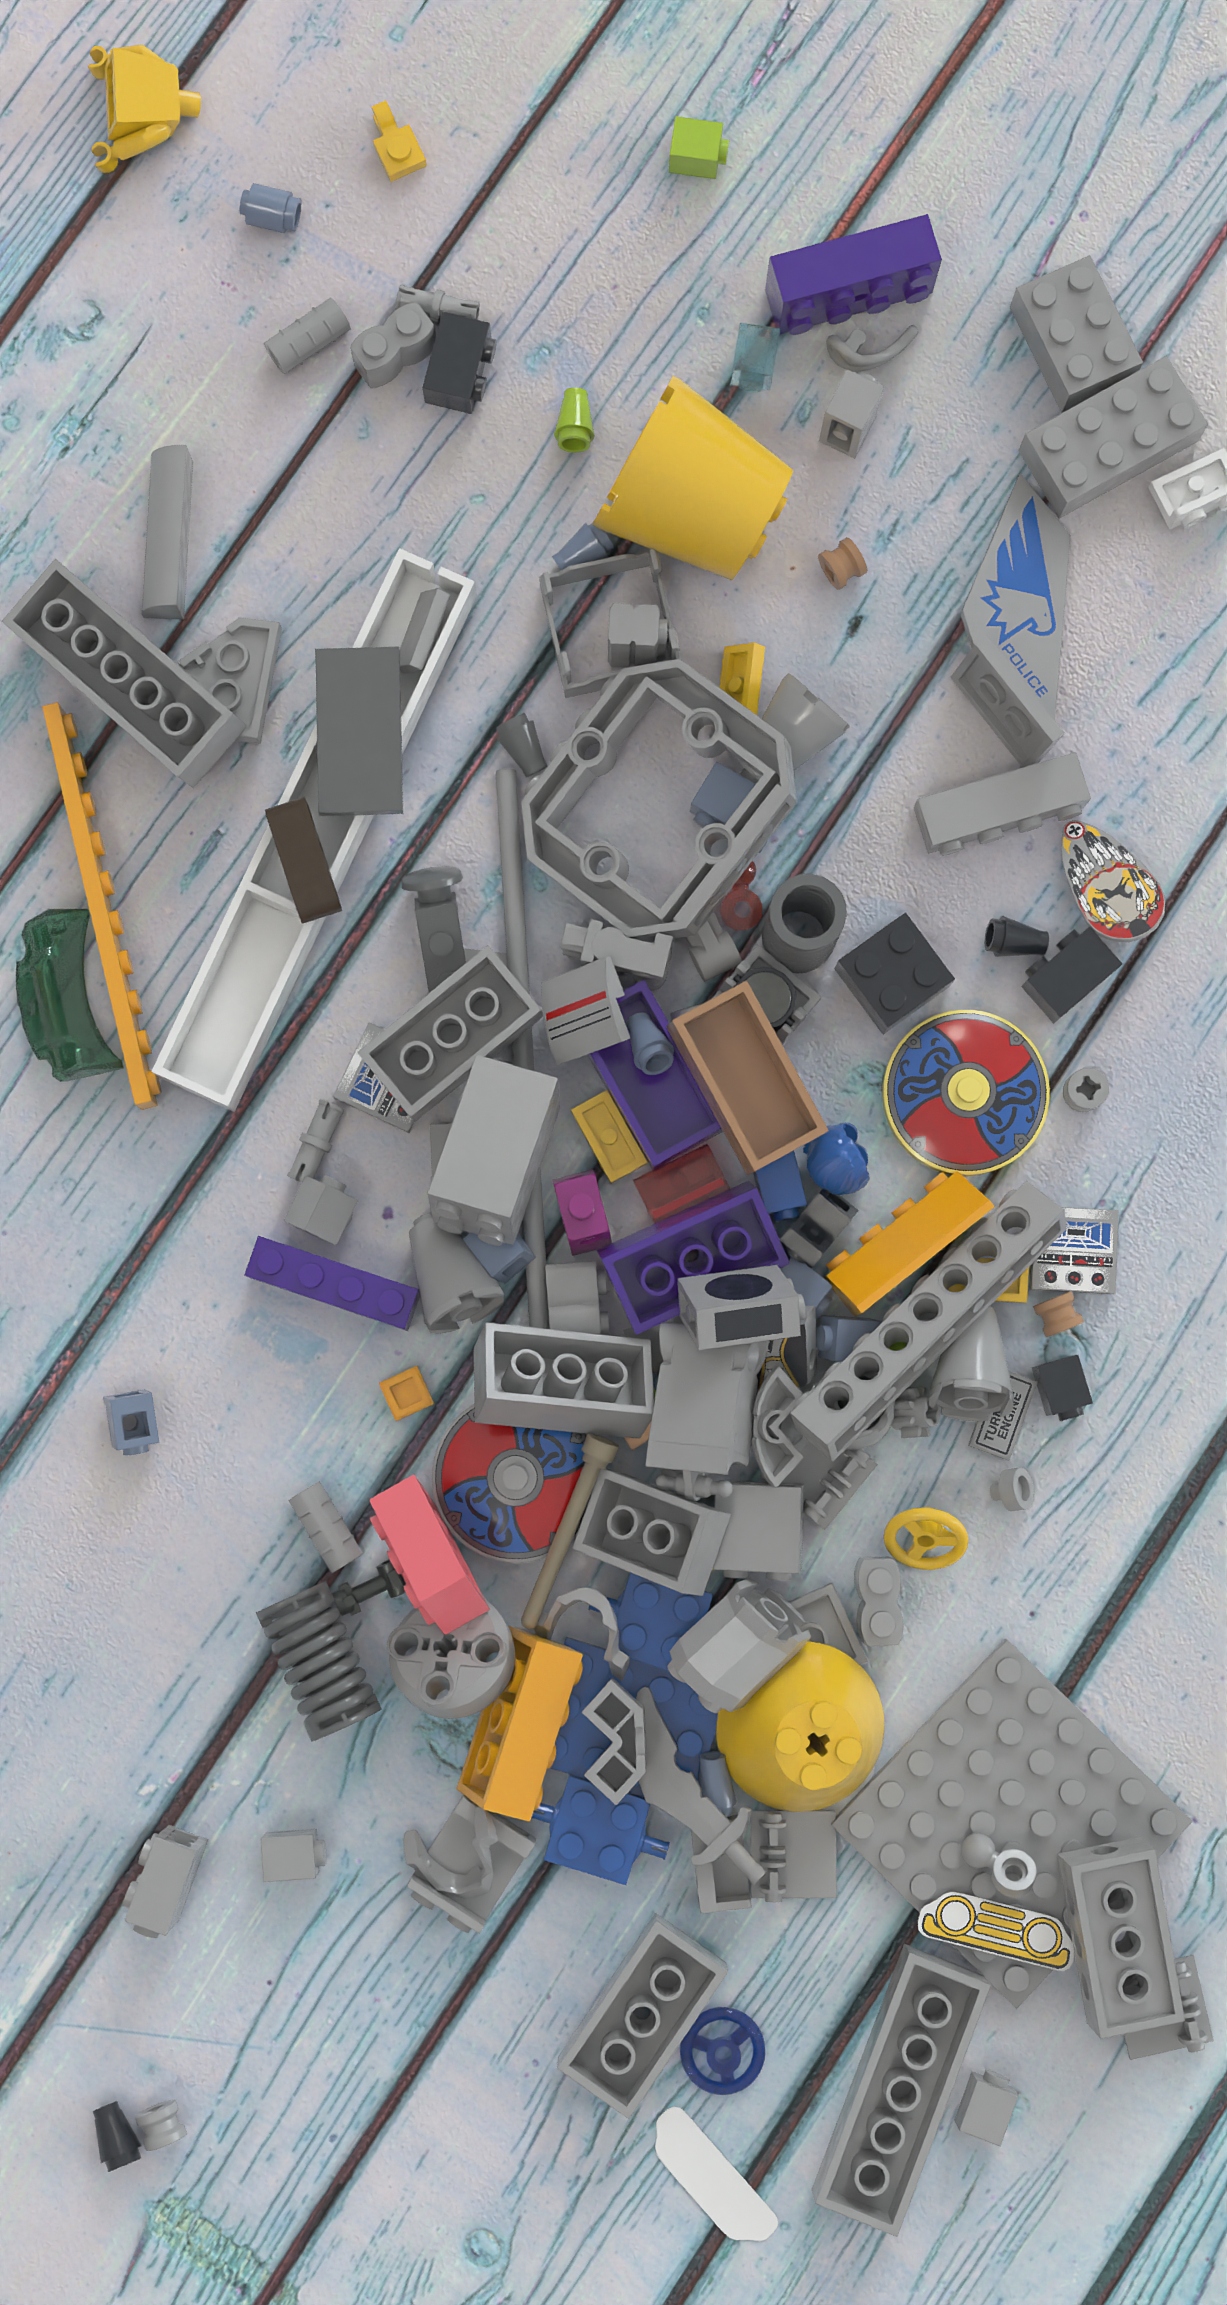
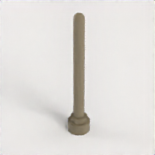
[521,1433,619,1629]

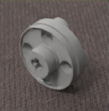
[387,1601,515,1719]

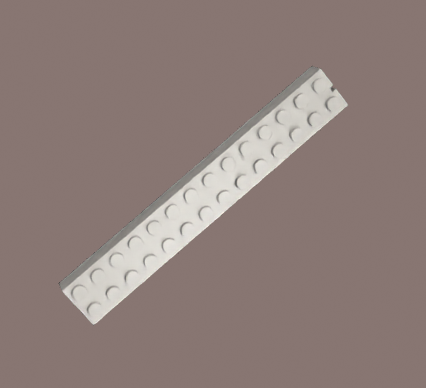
[151,548,477,1112]

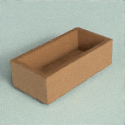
[666,980,829,1175]

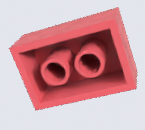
[369,1474,490,1635]

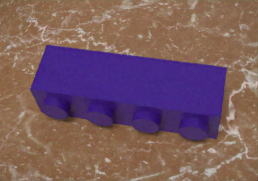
[244,1236,420,1331]

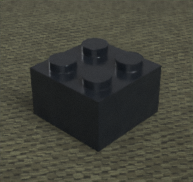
[834,912,955,1035]

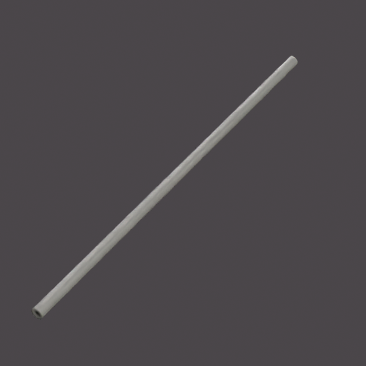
[496,769,550,1329]

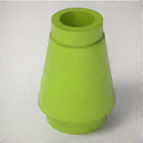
[554,387,595,453]

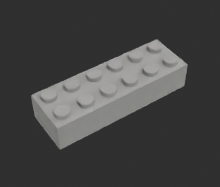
[1,558,247,788]
[812,1943,991,2237]

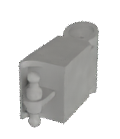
[645,1323,769,1501]

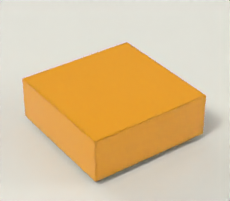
[379,1366,435,1422]

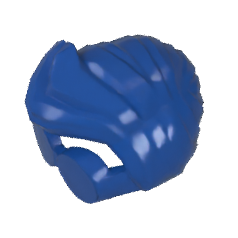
[803,1122,870,1195]

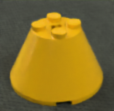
[715,1642,885,1812]

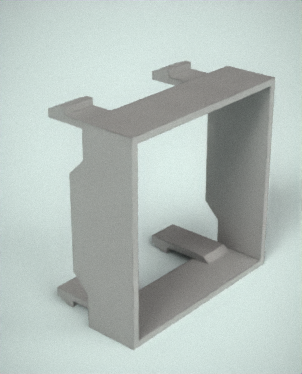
[539,549,680,698]

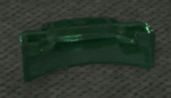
[16,909,124,1082]

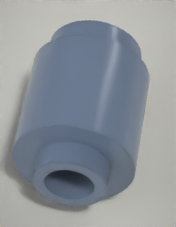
[239,183,302,233]

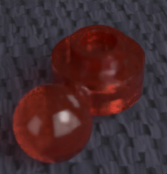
[720,860,762,931]

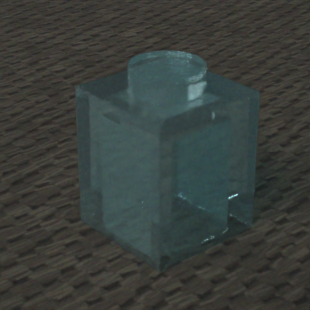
[731,323,780,393]

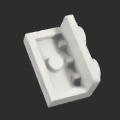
[1148,448,1227,529]

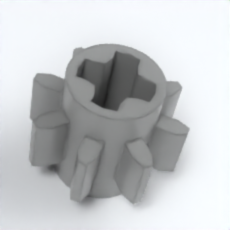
[891,1387,940,1438]

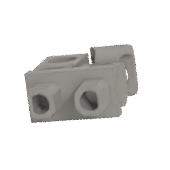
[560,919,674,991]

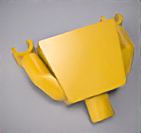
[88,45,201,173]

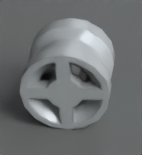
[1063,1068,1109,1112]
[135,2099,187,2151]

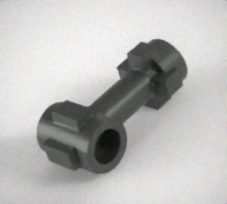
[332,1559,407,1616]

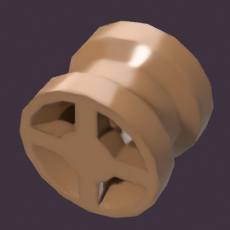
[818,537,868,590]
[1033,1291,1084,1337]

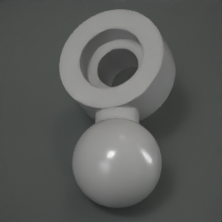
[961,1833,1036,1897]

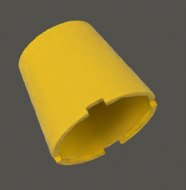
[592,375,793,580]

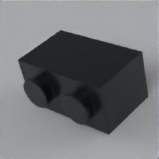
[422,312,497,414]
[1021,927,1122,1024]

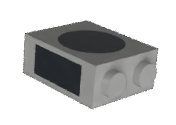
[678,1265,806,1350]

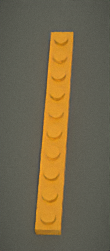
[42,702,162,1110]

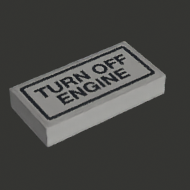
[968,1371,1038,1461]

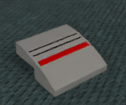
[541,956,630,1066]

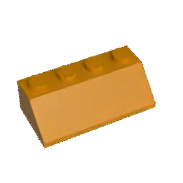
[823,1171,995,1317]
[456,1626,583,1822]

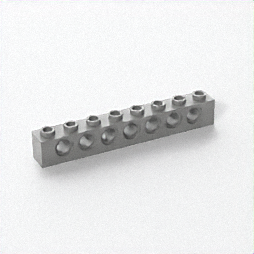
[790,1180,1067,1462]

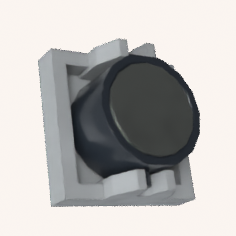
[712,945,822,1045]

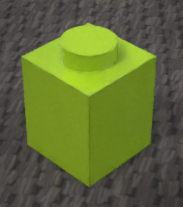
[669,116,729,179]

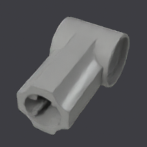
[685,912,742,982]

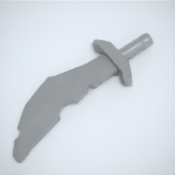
[636,1687,767,1885]

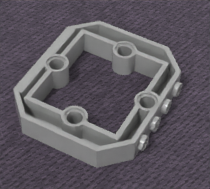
[521,659,797,942]

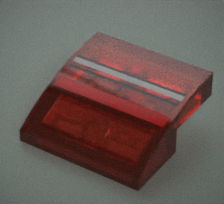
[633,1144,730,1253]

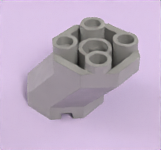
[667,1578,811,1713]

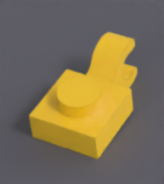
[371,100,427,182]

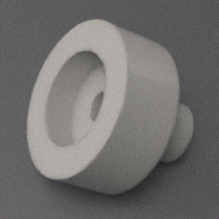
[990,1467,1034,1511]

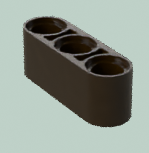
[265,796,343,924]

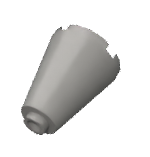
[739,673,850,784]
[409,1212,505,1334]
[929,1306,1014,1422]

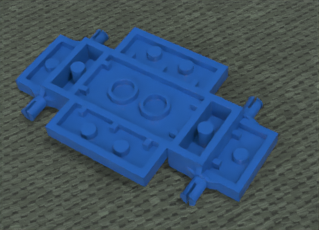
[531,1572,718,1885]

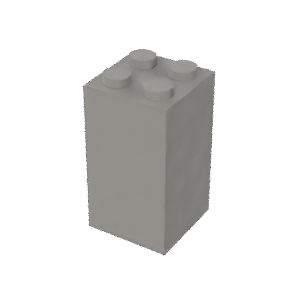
[428,1055,560,1246]

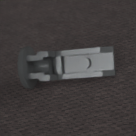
[402,866,466,993]

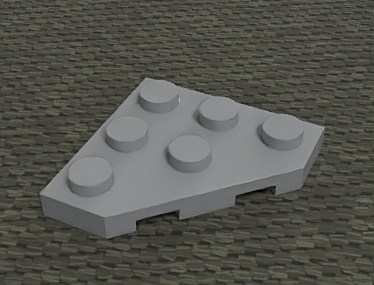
[178,617,282,744]

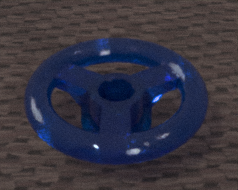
[680,2007,766,2095]

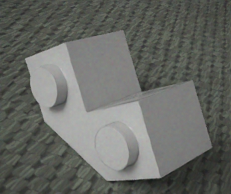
[582,1678,647,1805]

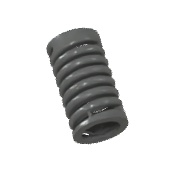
[762,874,847,973]
[256,1581,382,1742]

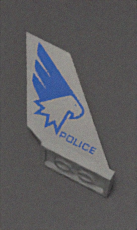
[951,473,1071,768]

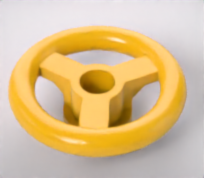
[883,1507,969,1570]

